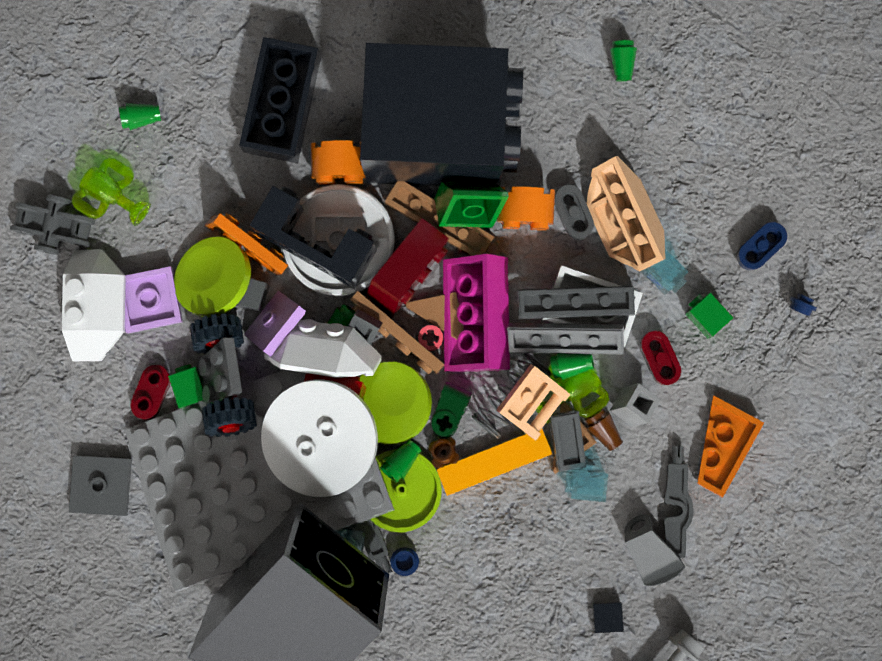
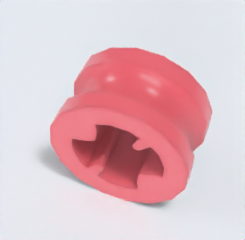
[418,325,443,351]

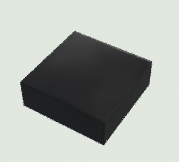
[592,602,624,633]

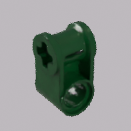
[431,381,473,438]

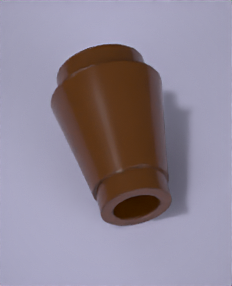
[584,407,623,451]

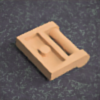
[496,364,570,441]

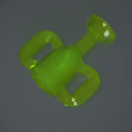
[72,157,151,226]
[536,365,609,425]

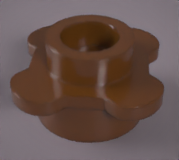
[429,437,460,468]

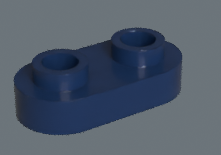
[737,222,787,271]

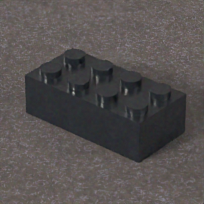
[239,37,321,164]

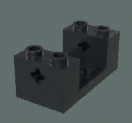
[249,186,377,290]

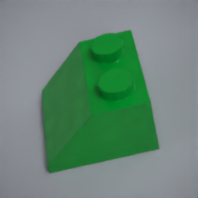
[435,181,509,228]

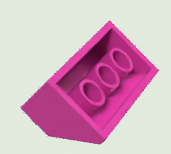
[443,254,510,372]

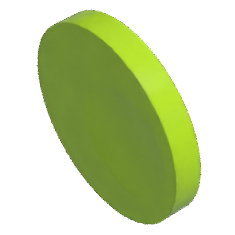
[174,237,251,318]
[360,362,432,445]
[370,449,442,533]

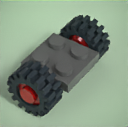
[190,314,257,437]

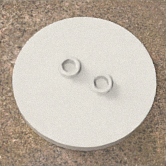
[283,184,395,297]
[261,380,378,497]

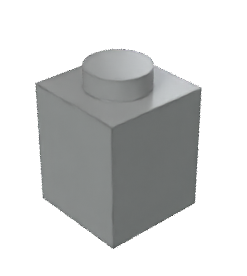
[610,383,661,427]

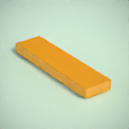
[436,429,552,496]

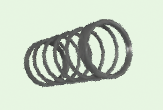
[472,353,552,439]

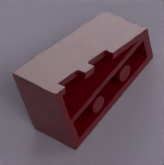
[366,218,449,319]

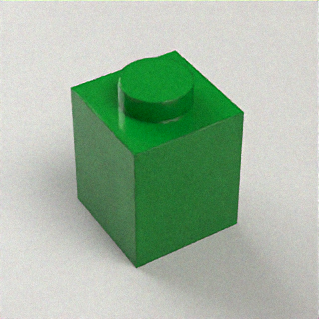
[685,293,733,339]
[168,364,204,409]

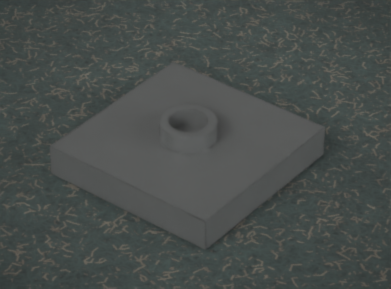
[69,456,132,516]

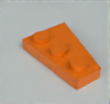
[205,213,288,275]
[697,395,764,498]

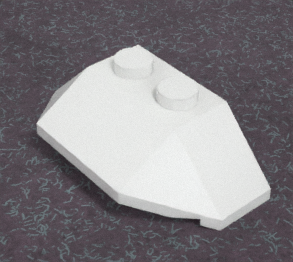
[62,249,126,362]
[264,319,381,377]

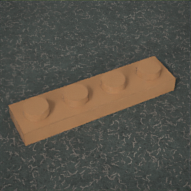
[384,181,494,256]
[350,291,444,374]

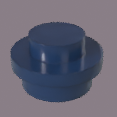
[789,293,817,316]
[390,547,419,576]

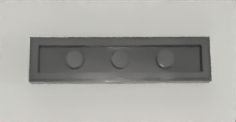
[518,286,635,319]
[507,323,624,354]

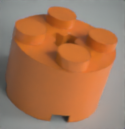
[311,140,365,185]
[497,187,555,231]

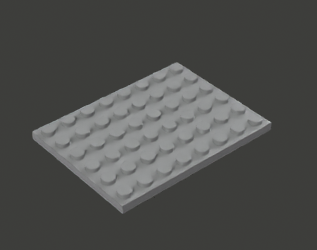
[125,370,394,592]

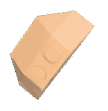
[586,156,665,271]

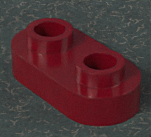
[640,331,681,386]
[130,365,171,420]

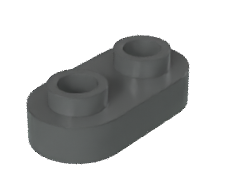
[555,185,594,240]

